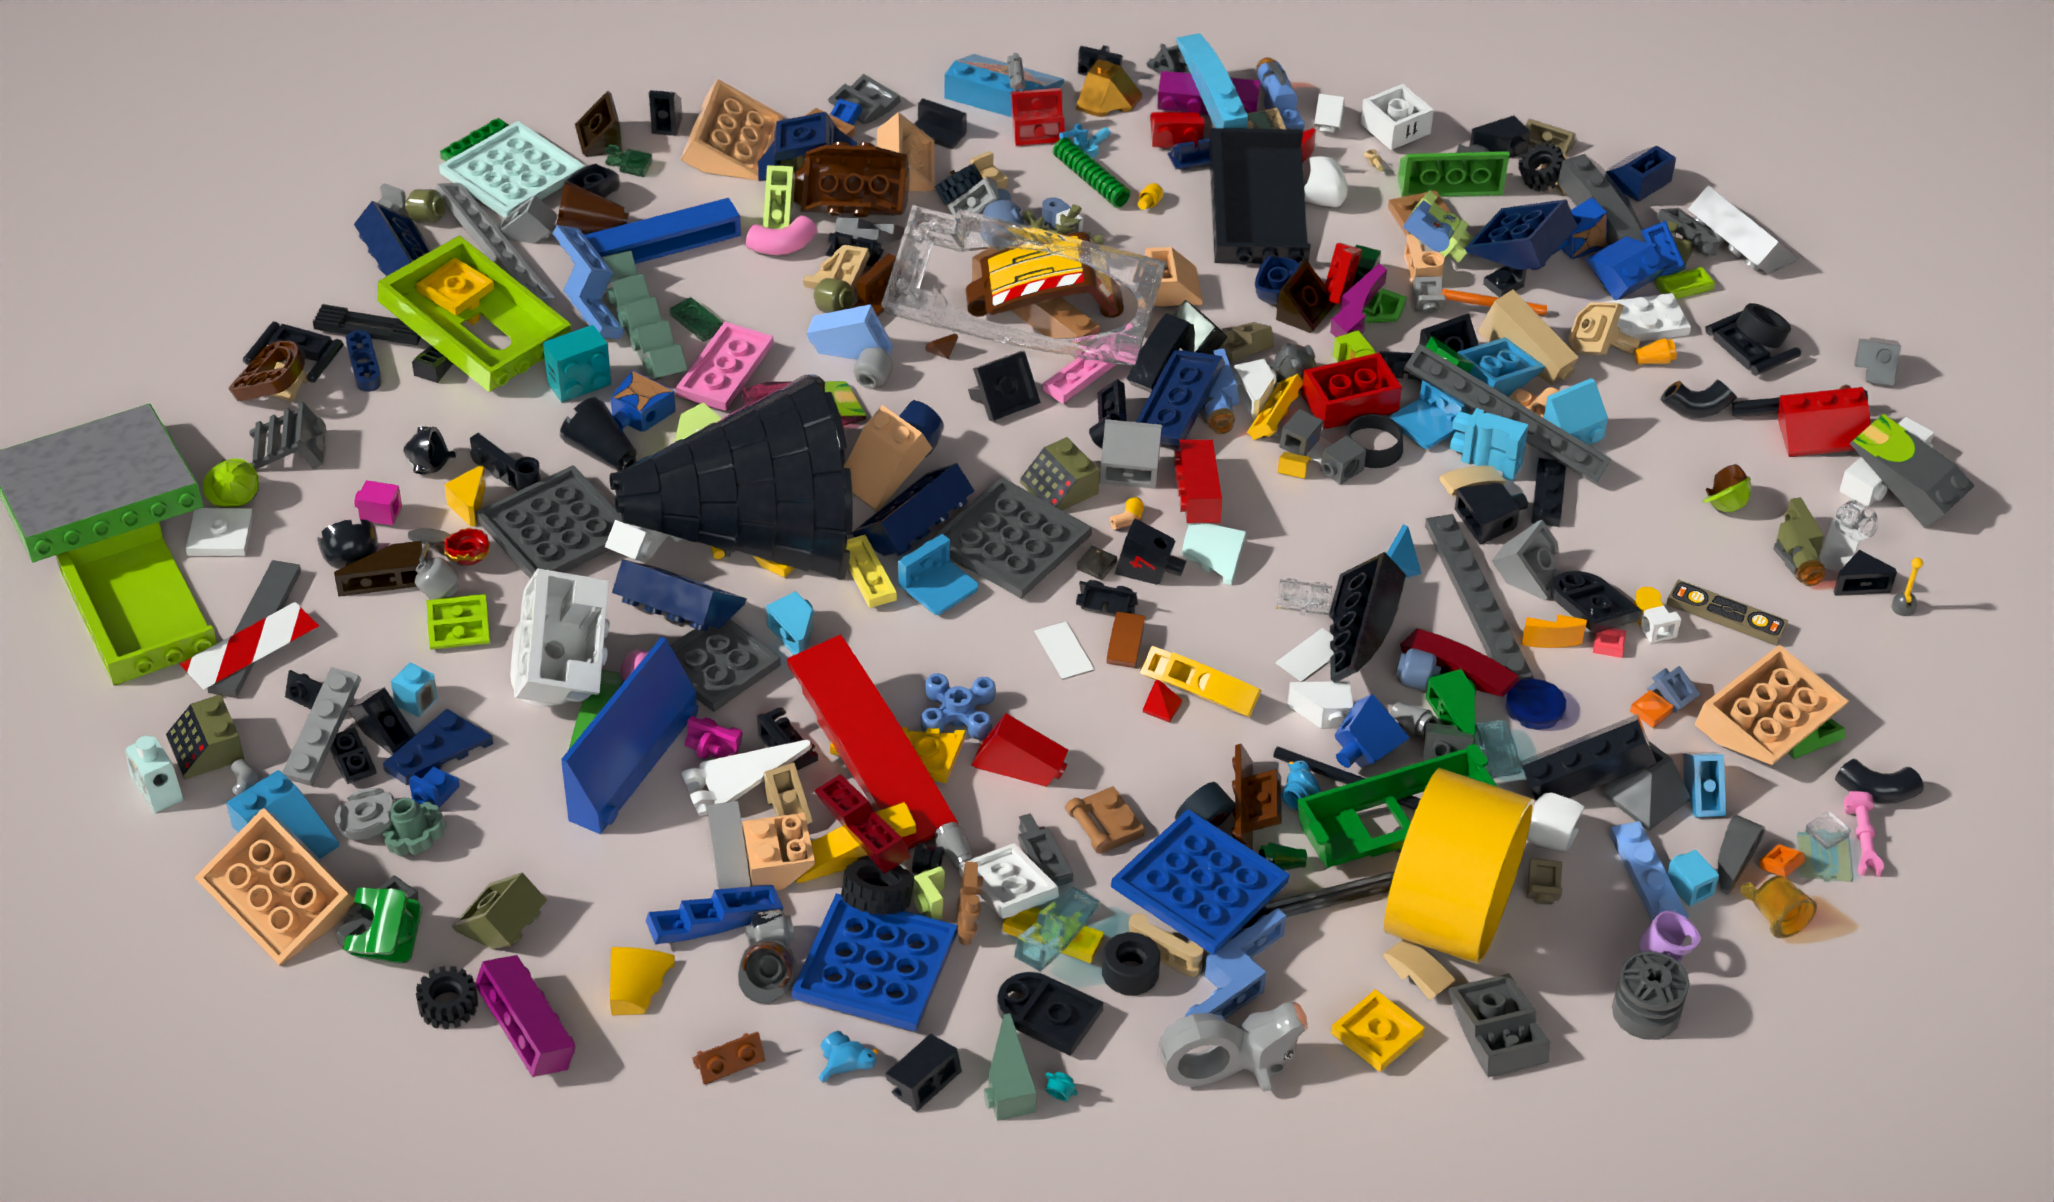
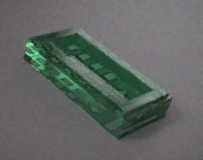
[670,297,723,342]

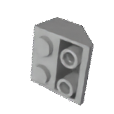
[1100,419,1162,489]

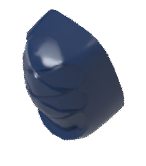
[1255,256,1300,305]

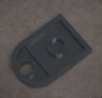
[1551,571,1642,634]
[997,972,1104,1056]

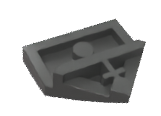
[1147,44,1191,74]

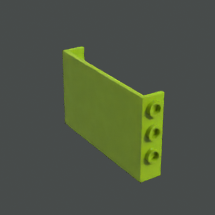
[55,522,217,686]

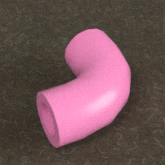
[746,216,817,255]

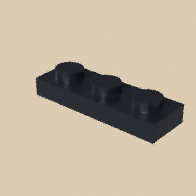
[1531,458,1566,527]

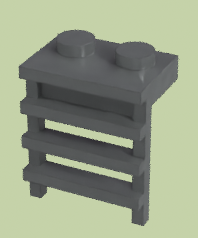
[249,402,327,470]

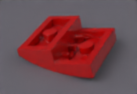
[1010,88,1065,146]

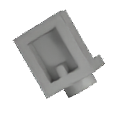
[377,183,407,215]

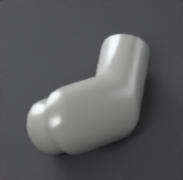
[231,759,259,796]

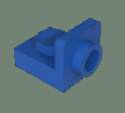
[409,766,460,808]

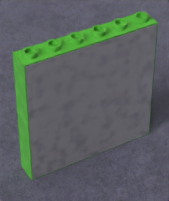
[0,403,204,563]

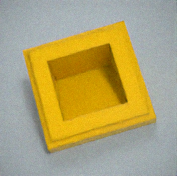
[1277,452,1311,479]

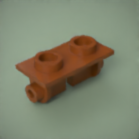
[692,1031,765,1085]

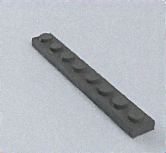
[1404,344,1612,484]
[1425,514,1533,688]

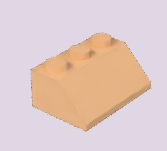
[877,112,936,191]

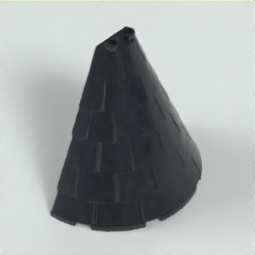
[609,374,853,580]

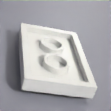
[1606,293,1691,342]
[958,843,1059,919]

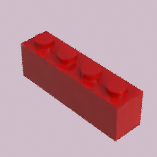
[1173,439,1222,523]

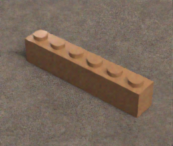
[972,246,1100,359]

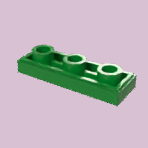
[440,118,509,161]

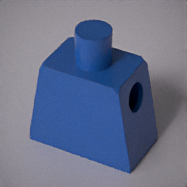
[1335,694,1410,768]

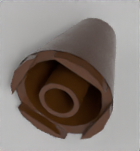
[556,181,629,233]

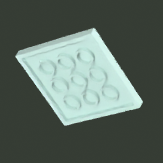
[439,121,585,218]

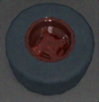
[1175,782,1235,827]

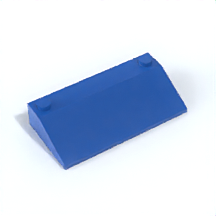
[561,637,699,834]

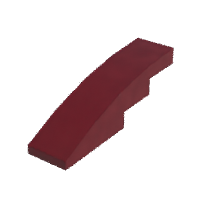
[1400,628,1520,697]

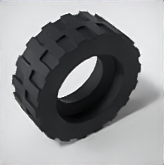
[841,860,914,915]

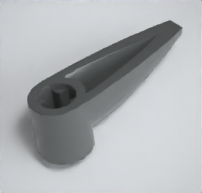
[1718,814,1765,895]

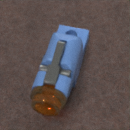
[1256,57,1305,131]
[1200,348,1240,434]

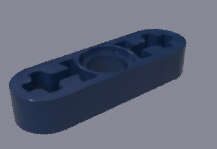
[346,330,382,392]

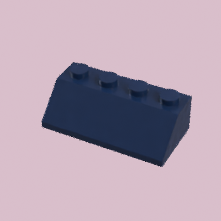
[354,200,432,276]
[852,463,975,556]
[612,559,747,631]

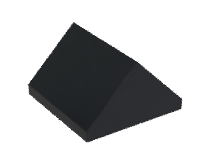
[1419,313,1479,352]

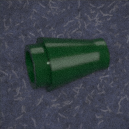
[1259,842,1307,871]

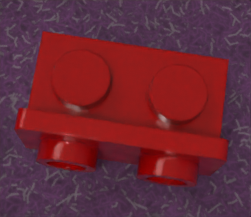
[1325,243,1362,304]

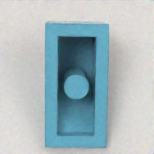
[766,591,814,655]

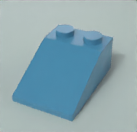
[1457,337,1545,397]
[226,770,340,859]

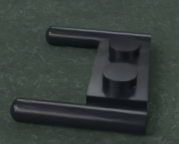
[1705,310,1801,376]
[243,321,344,383]

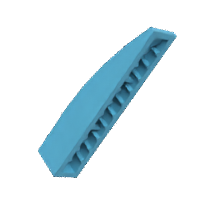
[1176,33,1248,129]

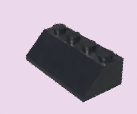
[1522,714,1657,800]

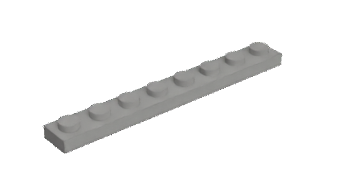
[436,183,555,307]

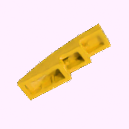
[796,802,916,884]

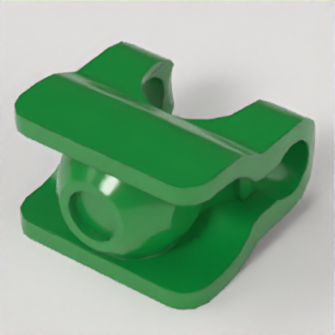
[343,887,422,964]

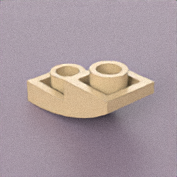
[1439,466,1506,497]
[1382,939,1456,1001]

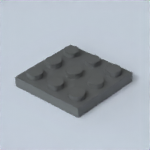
[670,619,781,712]

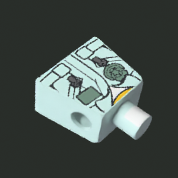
[125,736,184,813]

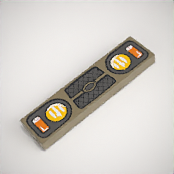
[1666,579,1788,646]

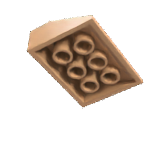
[681,79,783,181]
[1694,644,1849,765]
[195,808,358,966]

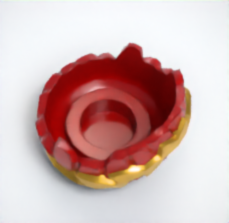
[444,528,491,566]

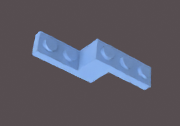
[553,225,624,339]
[1185,908,1286,1019]

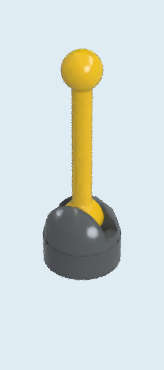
[1891,557,1923,616]

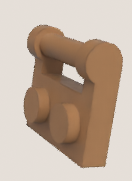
[1065,786,1145,854]

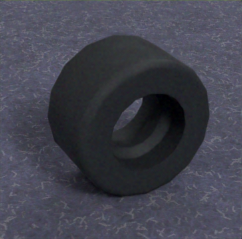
[1102,932,1161,995]

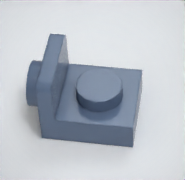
[1646,666,1701,712]

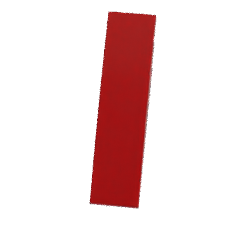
[787,634,958,850]

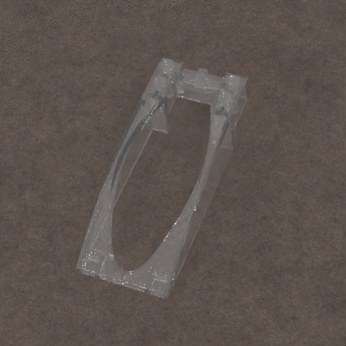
[881,205,1166,366]

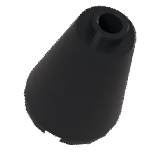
[560,397,637,471]

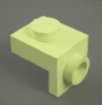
[913,866,945,920]

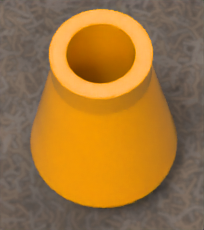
[1634,338,1677,365]

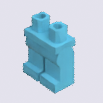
[1450,408,1528,481]

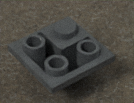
[1602,741,1690,831]

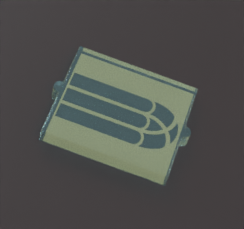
[1797,831,1854,882]

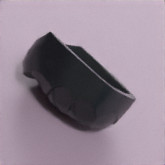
[566,163,620,198]

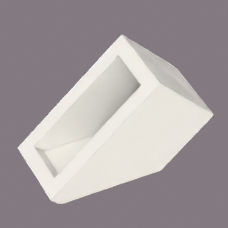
[1314,94,1345,133]
[1233,359,1276,421]
[1287,681,1353,729]

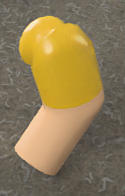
[1110,497,1144,530]

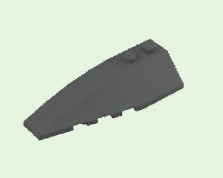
[1557,154,1660,278]

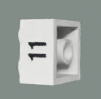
[1360,84,1434,150]

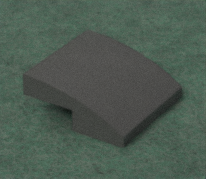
[828,74,901,124]

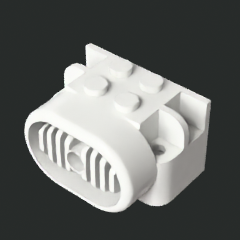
[510,568,610,706]

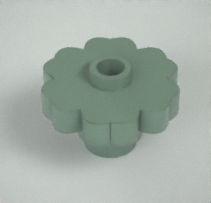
[381,798,446,856]

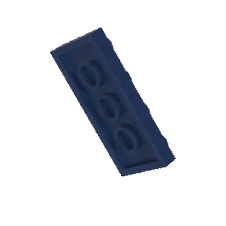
[1136,350,1225,446]

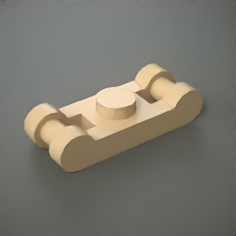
[1129,913,1204,977]

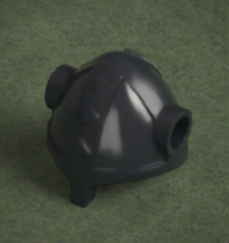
[403,426,456,475]

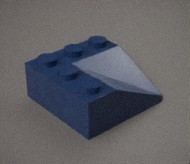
[1465,199,1577,270]

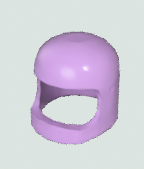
[1639,911,1701,962]

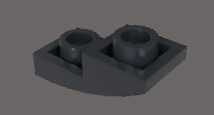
[330,727,377,784]

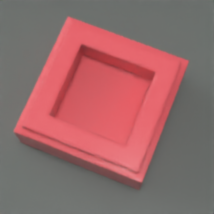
[1593,628,1626,658]

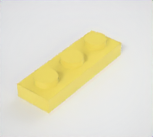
[846,535,897,608]

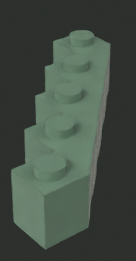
[602,250,687,380]

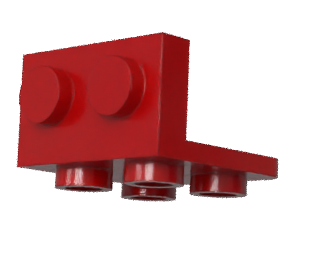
[1150,112,1205,148]

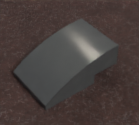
[1449,973,1550,1077]

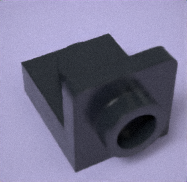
[1483,265,1527,298]

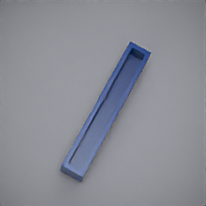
[584,197,741,264]

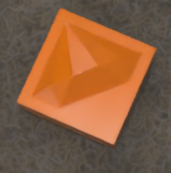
[1630,690,1674,728]
[1759,844,1805,877]

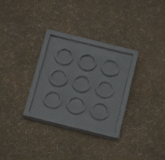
[475,465,623,579]
[930,477,1092,599]

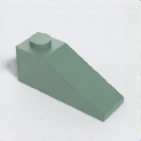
[984,1013,1037,1121]

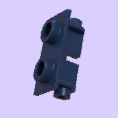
[1167,138,1210,170]

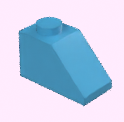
[1683,752,1726,817]

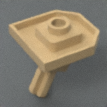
[1568,302,1640,355]

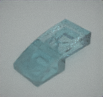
[1475,720,1522,778]

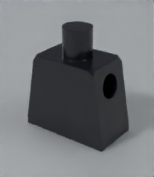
[1454,483,1528,544]

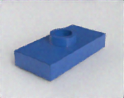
[1641,221,1686,277]

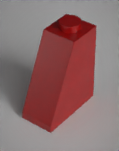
[971,713,1069,787]

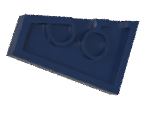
[383,709,493,785]

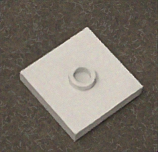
[185,508,254,556]

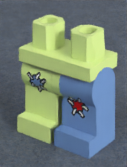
[1403,190,1474,263]

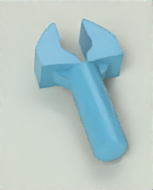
[1074,127,1111,158]

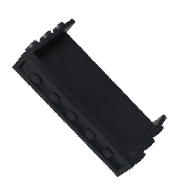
[1209,128,1311,264]

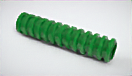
[1053,138,1131,208]

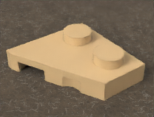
[803,245,870,291]

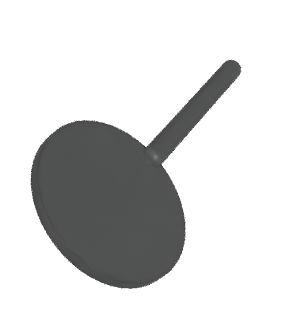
[408,528,451,563]

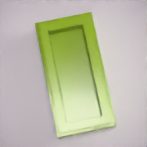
[1655,267,1715,299]

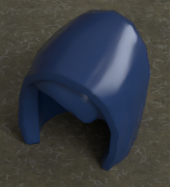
[899,400,944,458]

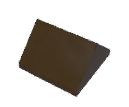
[575,91,622,157]
[1276,260,1336,333]

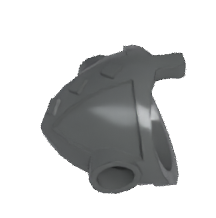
[1269,343,1317,391]

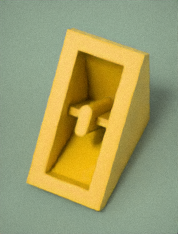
[444,466,486,527]

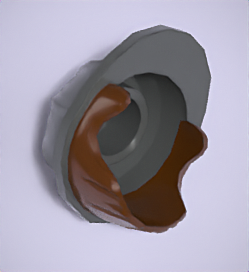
[738,938,796,1003]

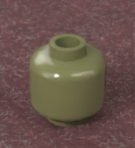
[405,189,446,223]
[814,278,855,313]

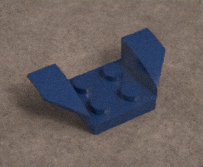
[758,112,858,181]

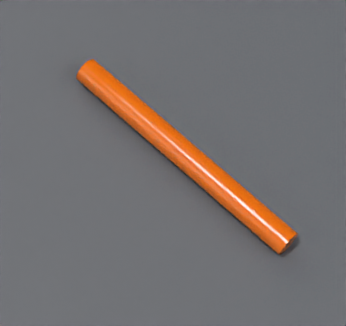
[1441,289,1547,316]

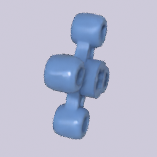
[921,673,996,740]

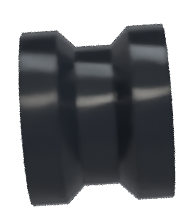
[912,842,944,874]

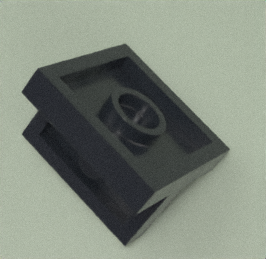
[968,351,1041,421]

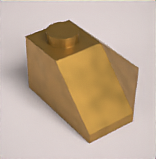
[1076,59,1142,117]

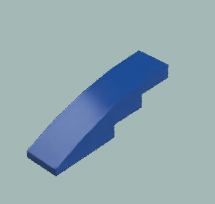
[646,885,783,945]

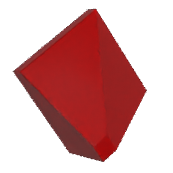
[1143,680,1183,723]

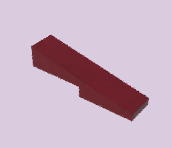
[814,774,911,874]

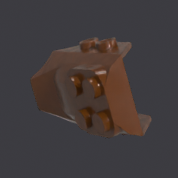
[794,142,910,217]

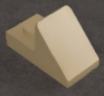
[764,763,813,824]

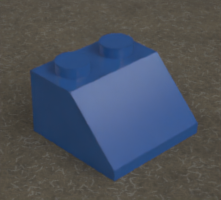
[1586,236,1667,300]

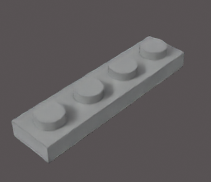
[282,667,361,787]

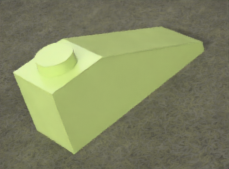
[763,166,795,229]

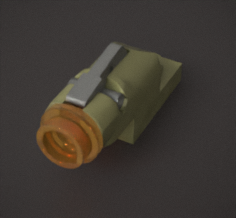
[1773,497,1825,586]

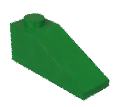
[1426,669,1476,744]

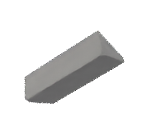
[948,177,999,228]

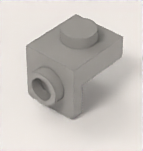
[1413,277,1446,313]

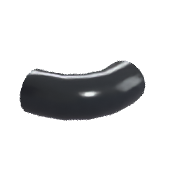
[1660,379,1737,418]
[1835,759,1924,804]

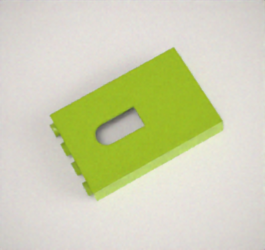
[377,235,571,392]

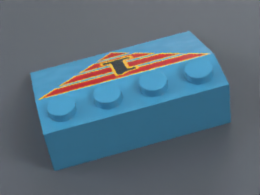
[944,54,1064,117]

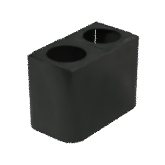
[1172,300,1228,355]

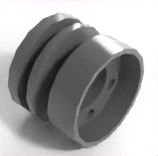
[1612,951,1690,1040]

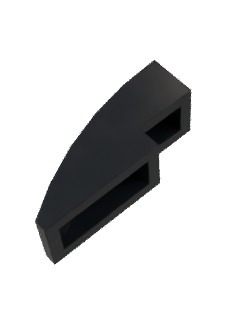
[1127,313,1191,392]

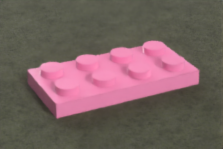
[676,322,774,411]

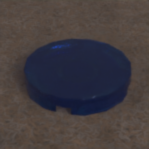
[1505,678,1566,730]

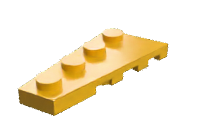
[830,727,966,783]

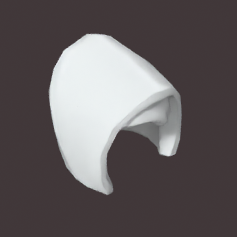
[1304,156,1348,207]
[1527,793,1584,851]

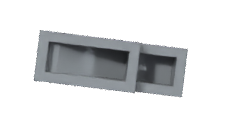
[707,801,751,889]

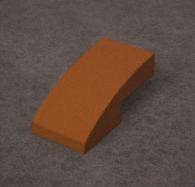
[1106,612,1146,668]

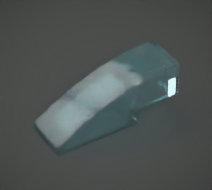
[1014,887,1100,972]

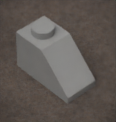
[498,195,558,244]

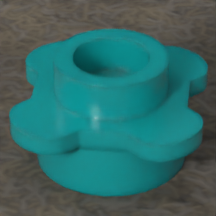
[1044,1072,1078,1101]

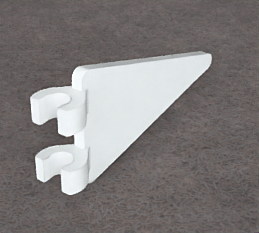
[681,740,812,817]

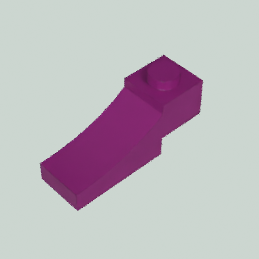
[1330,263,1387,337]

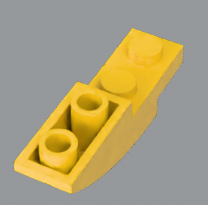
[1140,646,1262,718]

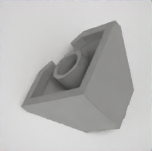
[1492,520,1560,600]

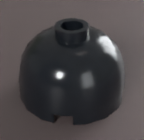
[317,519,378,569]

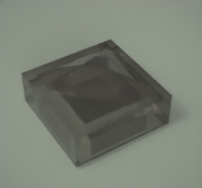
[1077,545,1117,581]

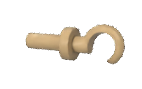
[1364,149,1384,172]

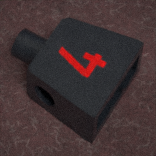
[1114,518,1187,585]

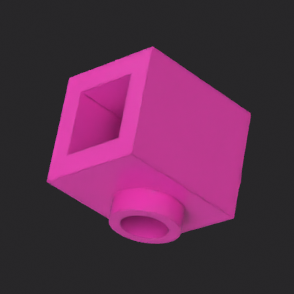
[354,480,402,526]

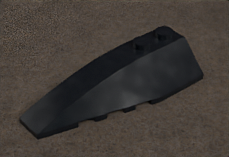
[1329,552,1406,683]

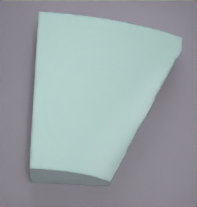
[1182,523,1246,585]

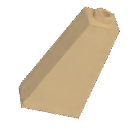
[1477,290,1579,384]

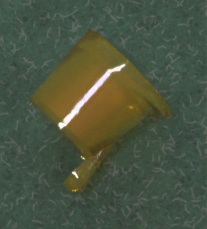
[1741,875,1817,939]

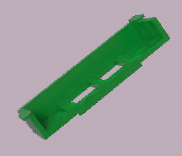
[1297,744,1498,868]

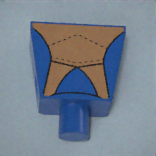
[1558,198,1607,259]
[611,370,676,432]

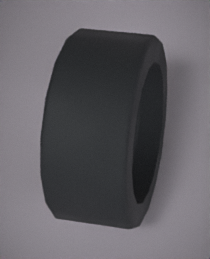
[1736,303,1791,348]

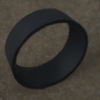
[1345,414,1403,468]

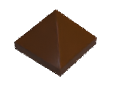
[925,333,959,359]

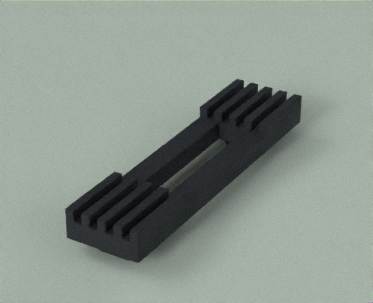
[312,304,422,346]

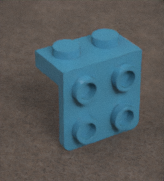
[1390,380,1469,449]
[898,534,978,615]

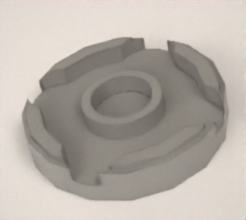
[334,788,396,840]

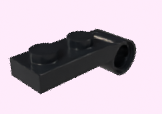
[1089,378,1127,449]
[470,433,541,491]

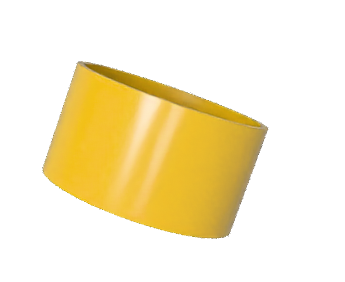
[1384,768,1534,965]

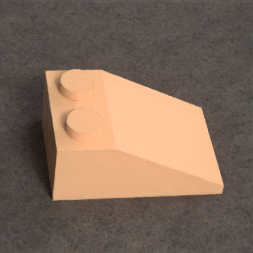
[844,405,932,512]

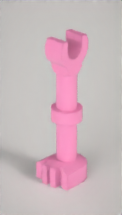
[1844,791,1884,877]

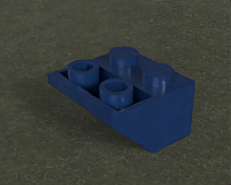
[1606,146,1676,202]

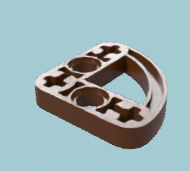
[229,341,305,401]

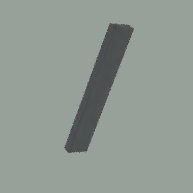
[207,560,301,698]

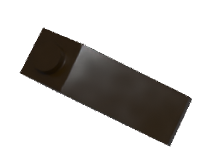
[334,541,423,596]

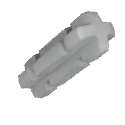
[1007,53,1025,91]

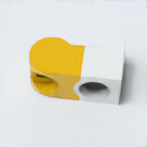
[1634,586,1681,644]

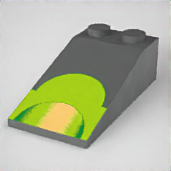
[1850,414,1975,528]

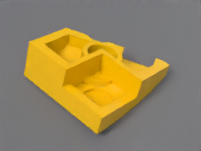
[610,947,675,1015]

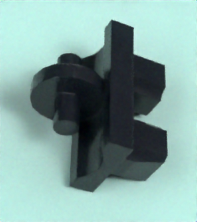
[1078,45,1123,76]

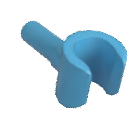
[1059,124,1089,143]

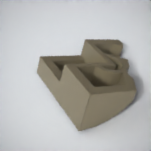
[1219,322,1274,362]

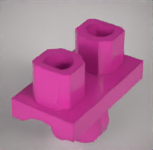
[684,716,743,759]

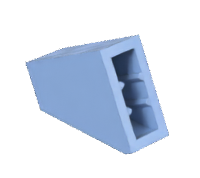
[807,305,893,360]

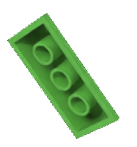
[1398,152,1510,197]

